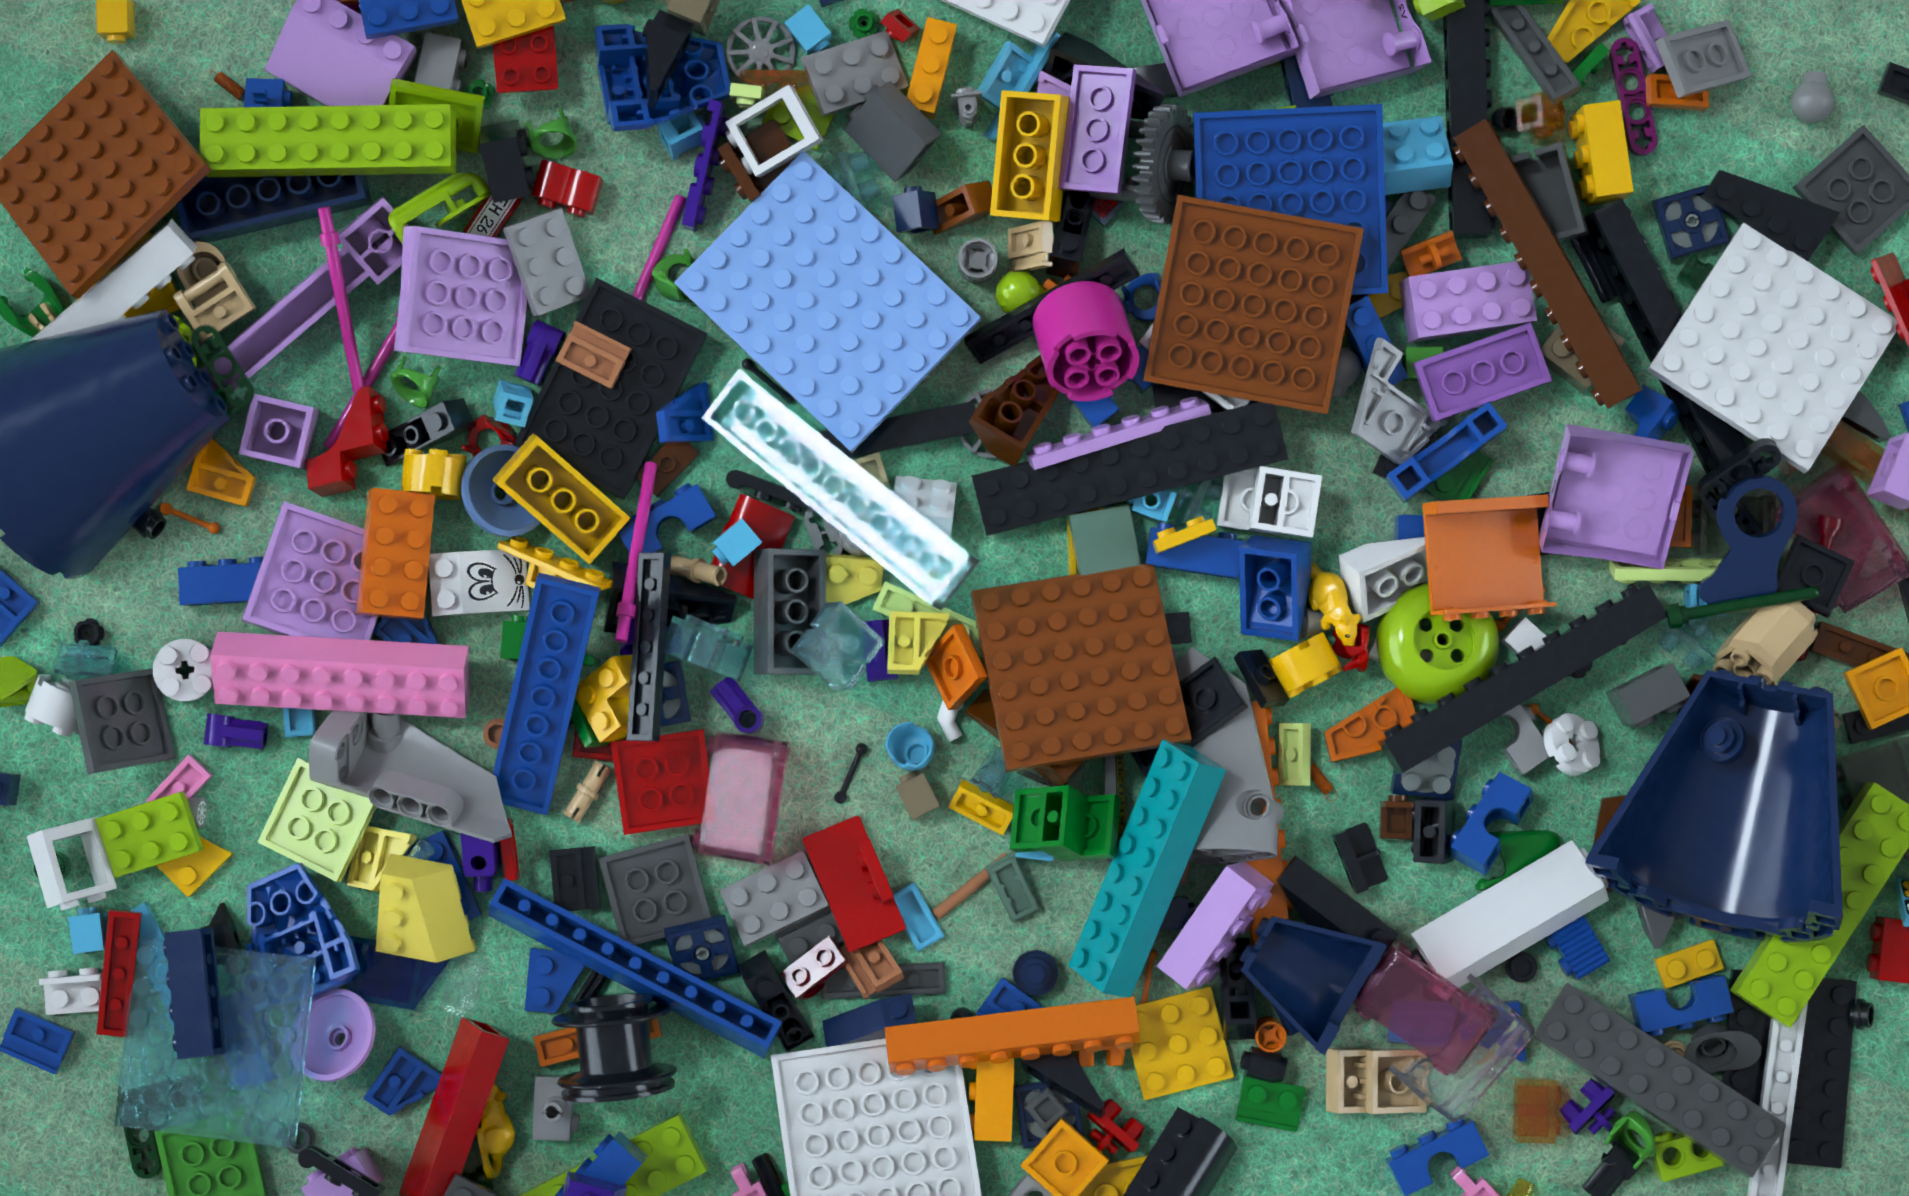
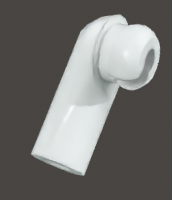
[937,701,964,742]

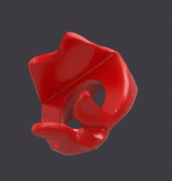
[461,414,516,457]
[1332,623,1370,672]

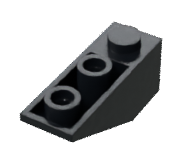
[1046,190,1095,278]
[381,398,476,467]
[738,950,814,1052]

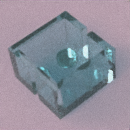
[790,601,886,690]
[665,614,754,681]

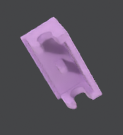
[1621,3,1668,74]

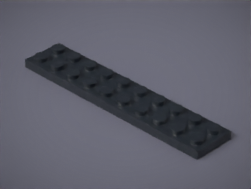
[972,402,1289,536]

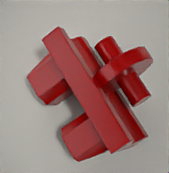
[1086,1099,1145,1155]

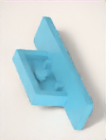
[977,32,1061,141]

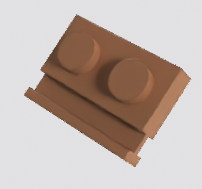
[555,321,632,389]
[840,940,904,1000]

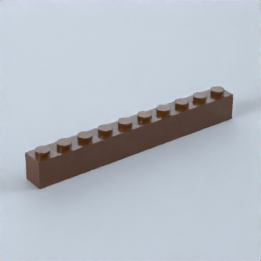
[1453,119,1643,409]

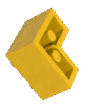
[575,655,632,743]

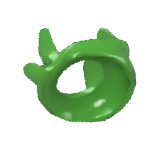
[526,108,578,159]
[652,249,695,301]
[390,356,441,409]
[1605,1111,1656,1169]

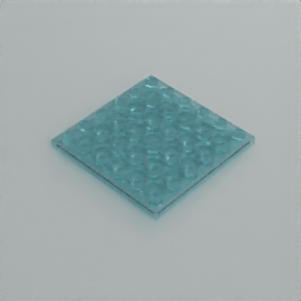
[114,937,316,1148]

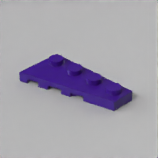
[681,99,730,232]

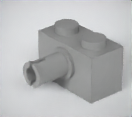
[532,1074,580,1141]

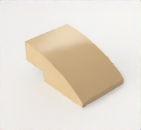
[1326,1048,1427,1114]

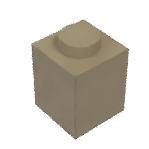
[896,771,940,820]

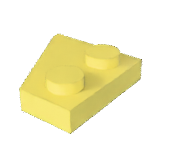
[826,554,884,612]
[887,611,949,675]
[346,826,417,892]

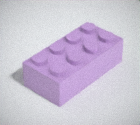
[1399,261,1537,343]
[1157,862,1274,990]

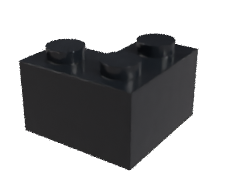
[479,120,535,203]

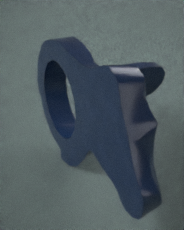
[1698,476,1798,604]

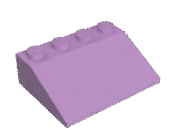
[264,0,419,106]

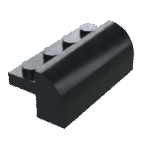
[1123,1107,1238,1196]

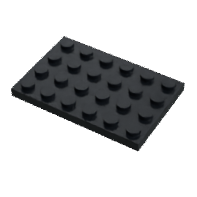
[514,278,708,499]
[1721,969,1857,1168]

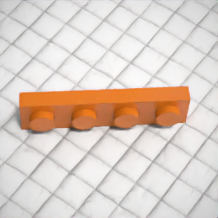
[533,1018,662,1067]

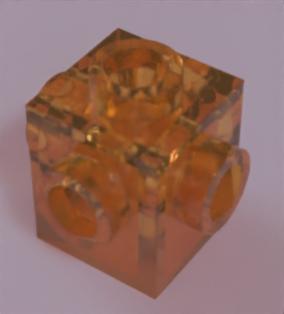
[1515,92,1565,139]

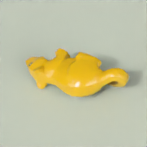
[1308,561,1362,646]
[476,1083,516,1179]

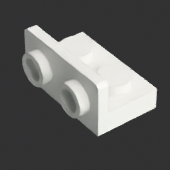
[39,967,102,1015]

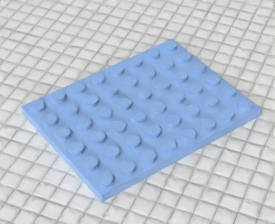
[674,151,982,453]

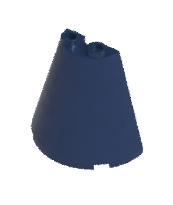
[1239,916,1387,1055]

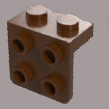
[717,120,795,202]

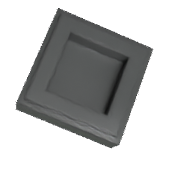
[1024,1086,1068,1132]

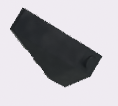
[1045,32,1165,120]
[603,562,737,633]
[1276,855,1399,959]

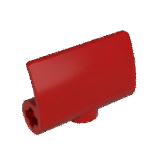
[711,493,794,599]

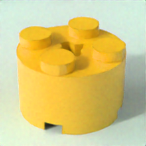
[401,449,467,500]
[1269,632,1343,699]

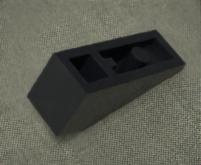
[642,9,693,109]
[1219,938,1257,1040]
[1022,1052,1105,1119]

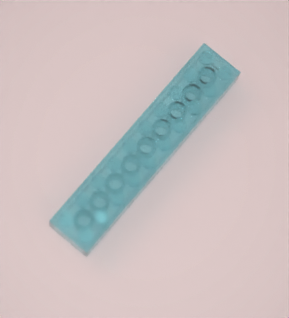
[701,369,980,610]

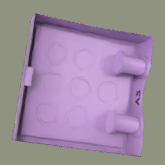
[1141,0,1299,98]
[1279,0,1431,99]
[394,226,527,366]
[1539,424,1694,569]
[241,501,378,640]

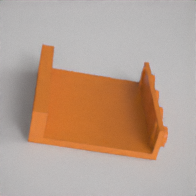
[1422,494,1557,621]

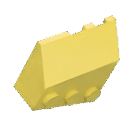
[375,853,476,963]

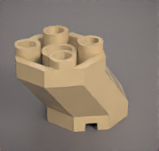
[1713,601,1818,686]

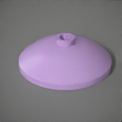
[289,989,376,1082]

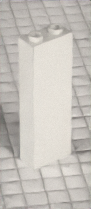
[1411,840,1609,994]

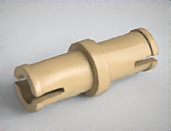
[670,555,727,586]
[563,760,612,823]

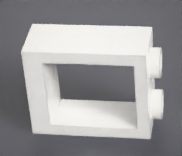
[725,85,824,178]
[27,817,117,911]

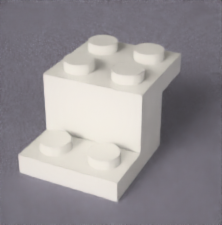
[1216,466,1322,538]
[884,476,957,577]

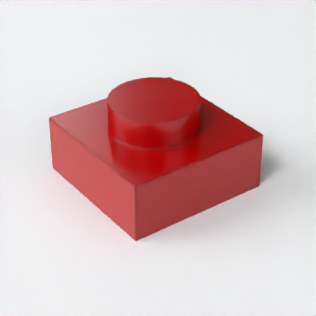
[881,9,921,43]

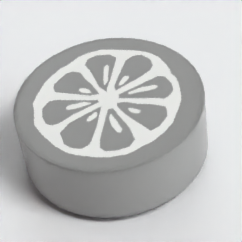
[188,797,207,828]

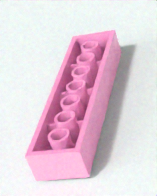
[210,632,471,718]

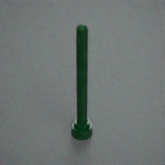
[1666,586,1820,630]

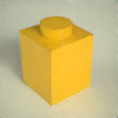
[96,0,135,44]

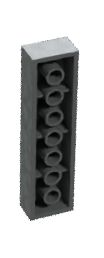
[1531,983,1786,1178]

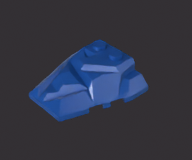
[595,24,730,131]
[246,863,360,1013]

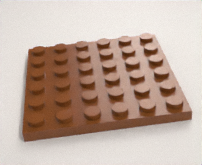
[0,50,212,300]
[1143,195,1364,414]
[970,564,1192,773]

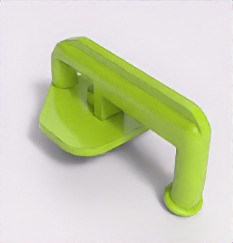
[388,172,492,245]
[0,656,39,707]

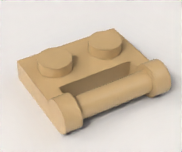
[173,261,256,342]

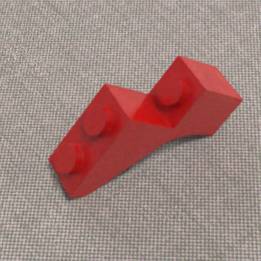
[306,386,389,497]

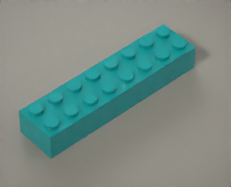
[1068,739,1226,997]

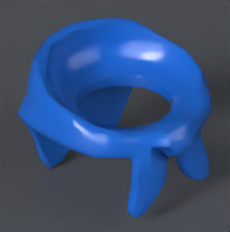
[1121,273,1161,321]

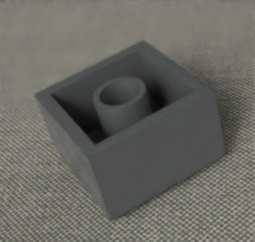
[1605,663,1690,728]

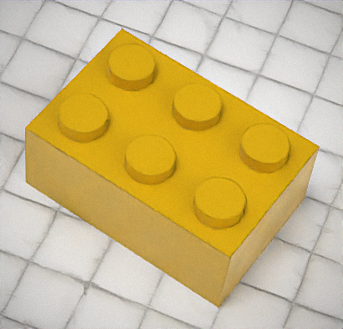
[1568,100,1634,207]

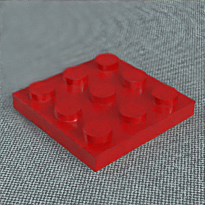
[611,729,717,835]

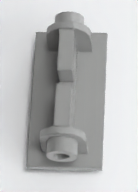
[951,87,982,128]

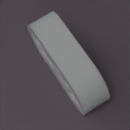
[804,504,843,555]

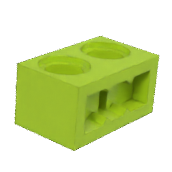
[1651,1131,1724,1182]

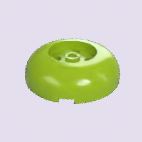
[1375,582,1499,705]

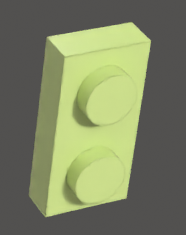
[729,83,766,109]
[1278,723,1311,786]

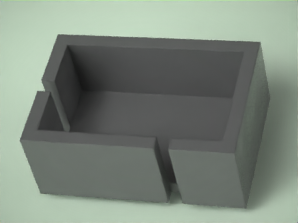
[1511,142,1589,243]

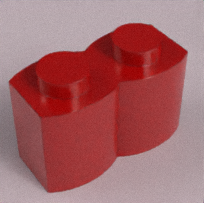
[531,160,604,218]

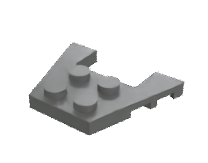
[1351,337,1452,465]

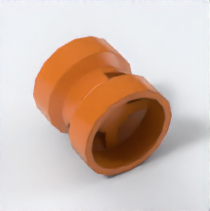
[1255,1016,1287,1052]

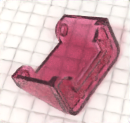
[1774,462,1909,614]
[693,731,791,866]
[1353,938,1500,1076]

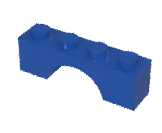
[1385,402,1508,504]

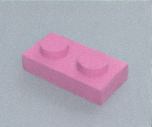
[146,755,214,802]

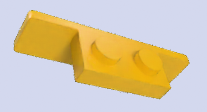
[497,536,613,591]

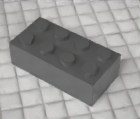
[754,548,826,675]

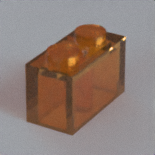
[1513,1077,1561,1144]

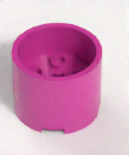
[1032,281,1139,401]

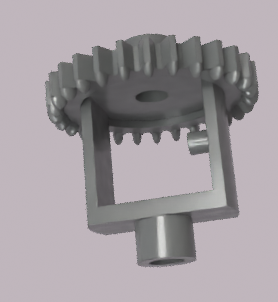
[1088,104,1195,224]

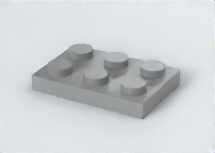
[1655,20,1751,98]
[800,30,909,117]
[503,208,590,316]
[719,850,830,948]

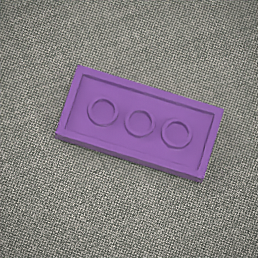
[1058,64,1136,195]
[1412,322,1552,423]

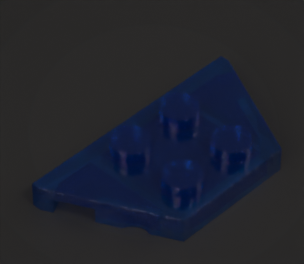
[347,935,452,1010]

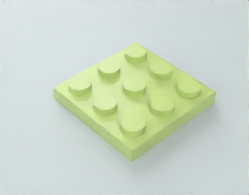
[258,758,377,882]

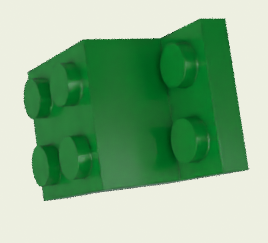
[1009,785,1121,861]

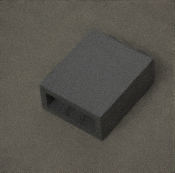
[844,81,942,182]

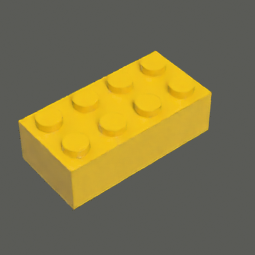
[990,90,1070,222]
[492,433,630,565]

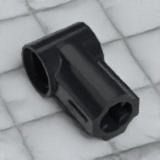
[1581,1139,1643,1196]

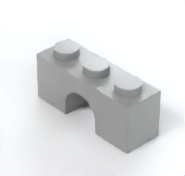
[1501,704,1549,775]

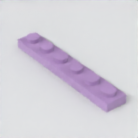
[1026,397,1211,470]

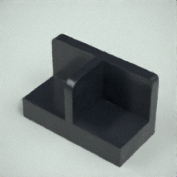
[1331,823,1388,894]

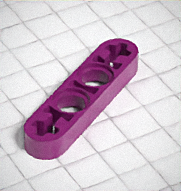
[1609,38,1657,156]

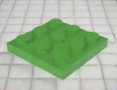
[154,1107,268,1196]

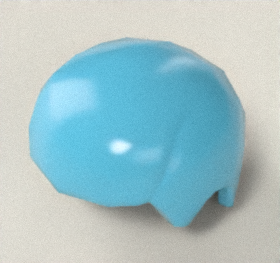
[885,722,936,772]

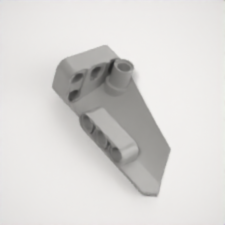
[1177,647,1284,865]
[309,711,512,843]

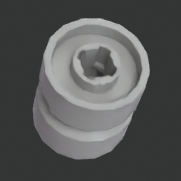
[958,238,998,284]

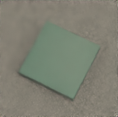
[1068,505,1141,576]

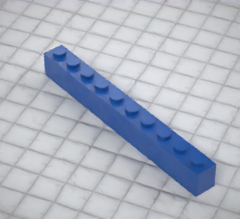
[489,878,782,1059]

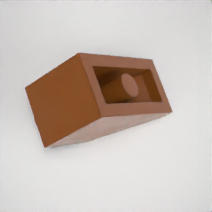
[933,180,992,235]

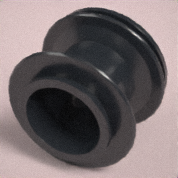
[551,993,677,1103]

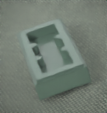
[985,853,1040,923]

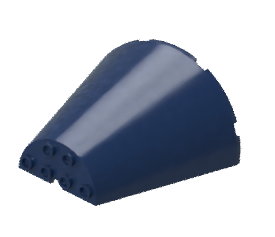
[0,309,230,579]
[1585,669,1843,943]

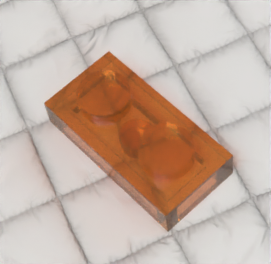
[741,70,806,89]

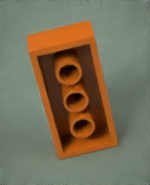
[356,488,435,620]

